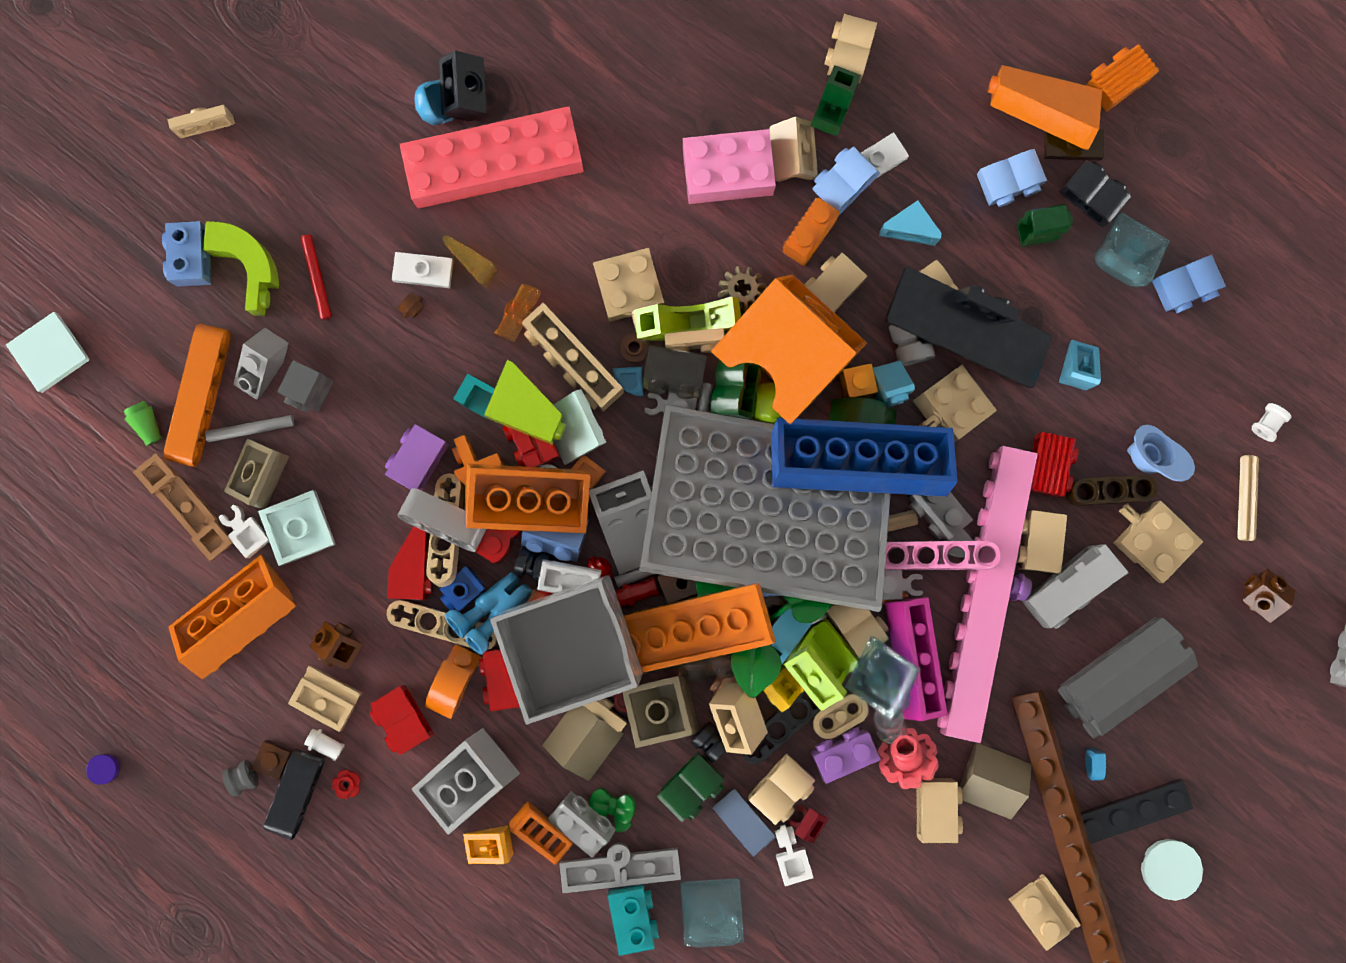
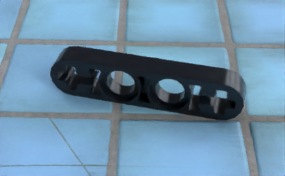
[742,691,821,764]

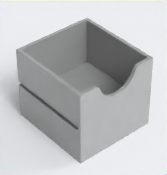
[490,575,643,725]

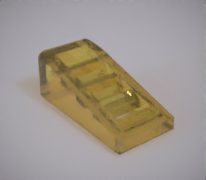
[442,235,498,289]

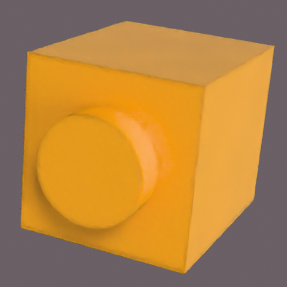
[839,363,878,398]

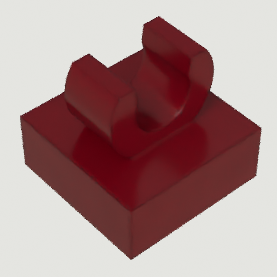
[789,806,829,844]

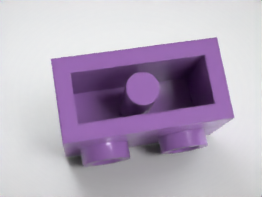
[384,424,450,491]
[810,727,881,784]

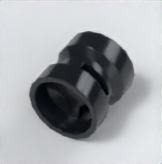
[514,546,551,581]
[690,721,725,763]

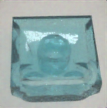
[1095,212,1170,288]
[845,636,921,720]
[681,878,744,948]

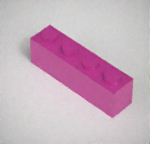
[885,597,948,721]

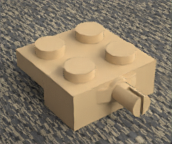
[593,247,664,332]
[913,365,997,442]
[1113,501,1203,583]

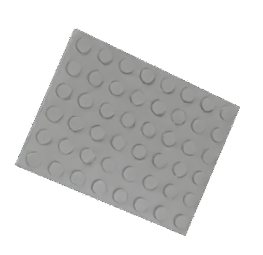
[639,405,890,612]

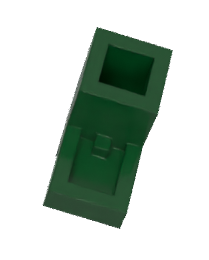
[810,65,861,136]
[829,397,897,425]

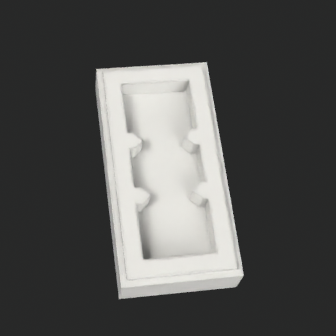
[861,132,909,178]
[392,252,454,288]
[537,559,601,593]

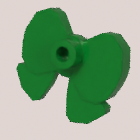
[589,787,636,832]

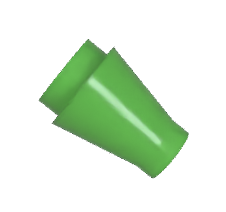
[123,401,163,446]

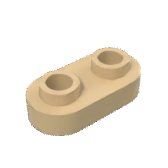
[812,693,869,739]

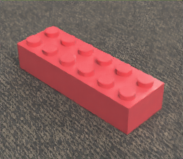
[400,106,584,209]

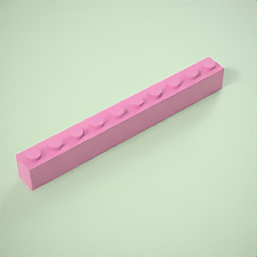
[937,446,1038,743]

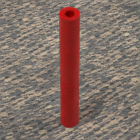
[300,234,332,320]

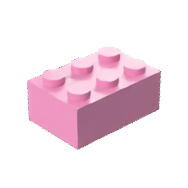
[683,129,776,204]

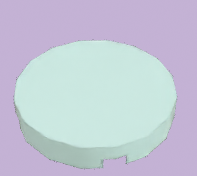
[1141,839,1203,901]

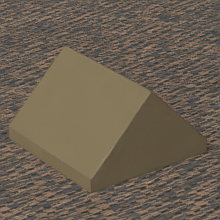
[224,438,289,509]
[542,706,624,781]
[959,742,1032,819]

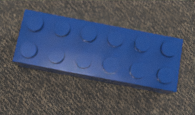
[771,418,958,497]

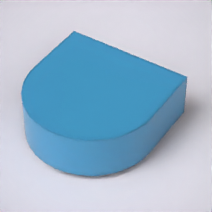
[1085,748,1106,780]

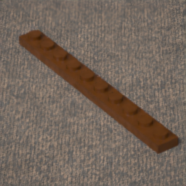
[1011,690,1127,963]

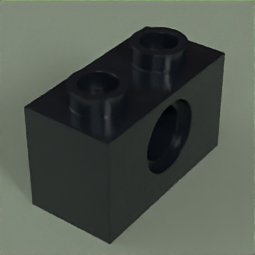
[438,50,487,122]

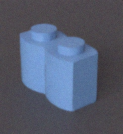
[1152,255,1226,314]

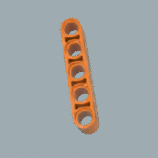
[164,324,231,467]

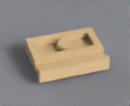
[665,328,724,356]
[288,665,362,732]
[1009,874,1081,951]

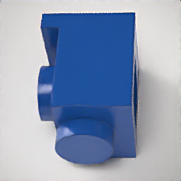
[440,566,488,611]

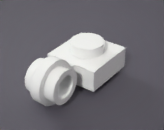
[775,825,813,886]

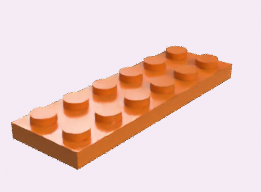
[624,582,776,672]

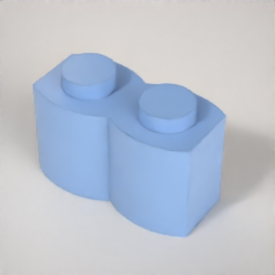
[813,146,880,214]
[977,149,1047,207]

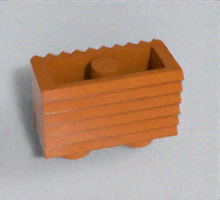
[1086,44,1159,112]
[783,198,840,267]

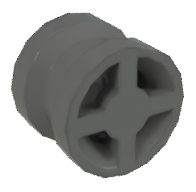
[222,760,259,797]

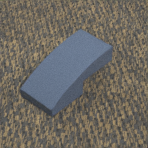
[713,788,776,857]

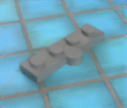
[559,842,681,893]

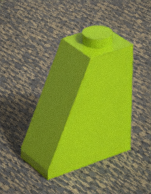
[484,360,566,445]

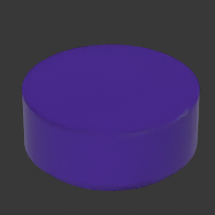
[86,754,120,785]

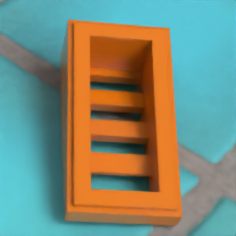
[509,801,574,865]

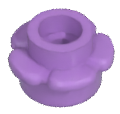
[1010,573,1032,601]

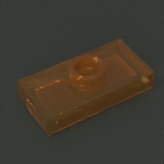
[494,284,541,342]

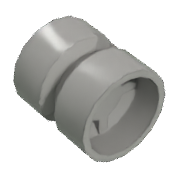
[888,325,936,366]

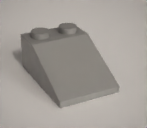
[412,728,520,835]

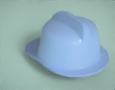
[1127,425,1195,481]

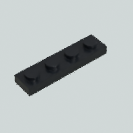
[1080,779,1193,844]

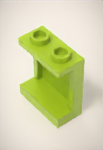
[784,619,861,711]

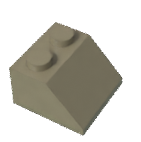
[623,674,700,748]

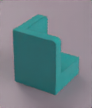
[453,374,495,418]

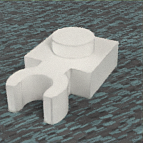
[219,505,269,558]

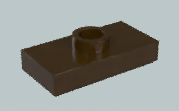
[1044,129,1104,160]

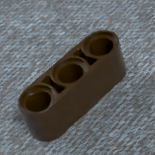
[1065,475,1158,506]

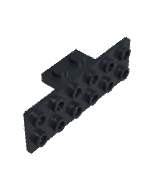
[885,267,1052,388]

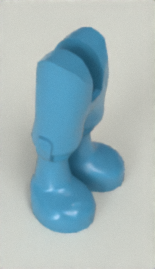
[444,572,533,654]

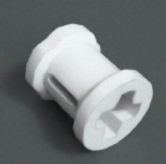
[1251,403,1291,442]

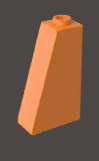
[988,65,1102,150]

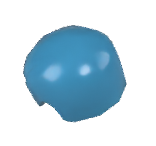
[414,80,454,125]

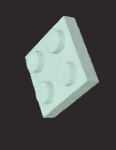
[258,490,336,566]

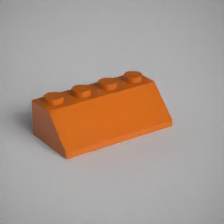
[465,464,590,533]
[168,554,296,680]

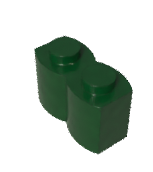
[1017,204,1073,247]
[710,360,761,419]
[657,751,724,822]

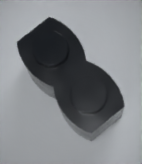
[1059,160,1131,227]

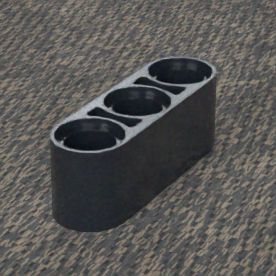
[263,748,325,840]

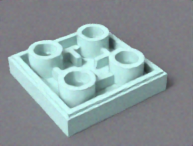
[6,312,90,393]
[554,389,606,465]

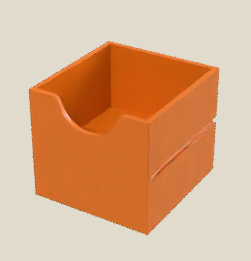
[711,274,867,424]

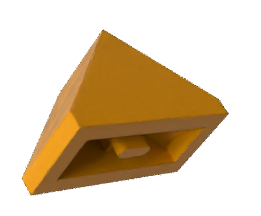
[463,825,514,864]

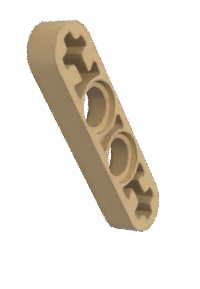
[426,473,465,587]
[386,600,498,650]

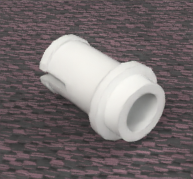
[304,729,345,761]

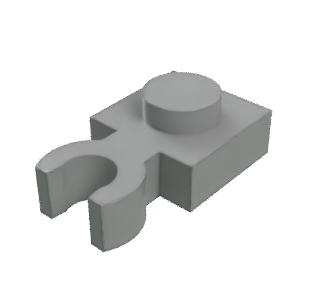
[645,392,697,416]
[882,570,923,600]

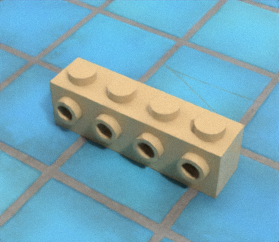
[522,303,624,412]

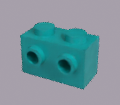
[608,884,659,956]

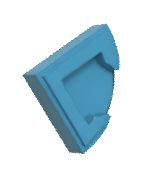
[613,367,643,397]

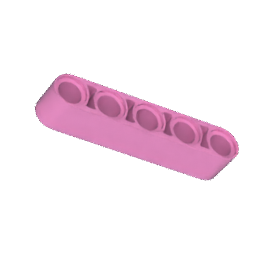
[885,541,1001,570]

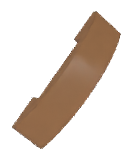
[133,453,233,561]

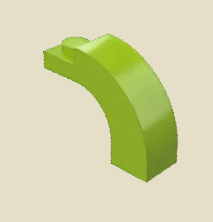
[203,221,279,316]
[634,297,741,341]

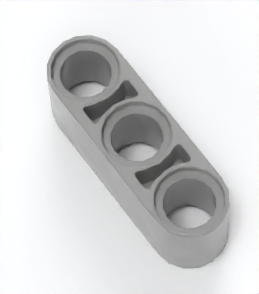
[397,488,487,552]

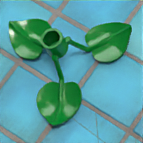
[695,581,832,698]

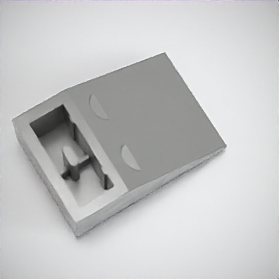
[589,470,652,575]

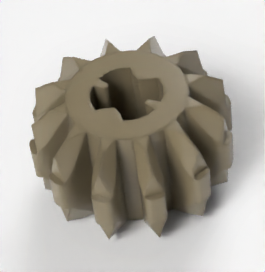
[718,266,767,314]

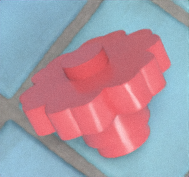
[878,728,939,789]

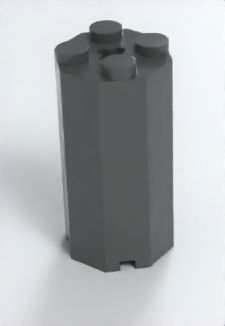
[1058,617,1198,738]

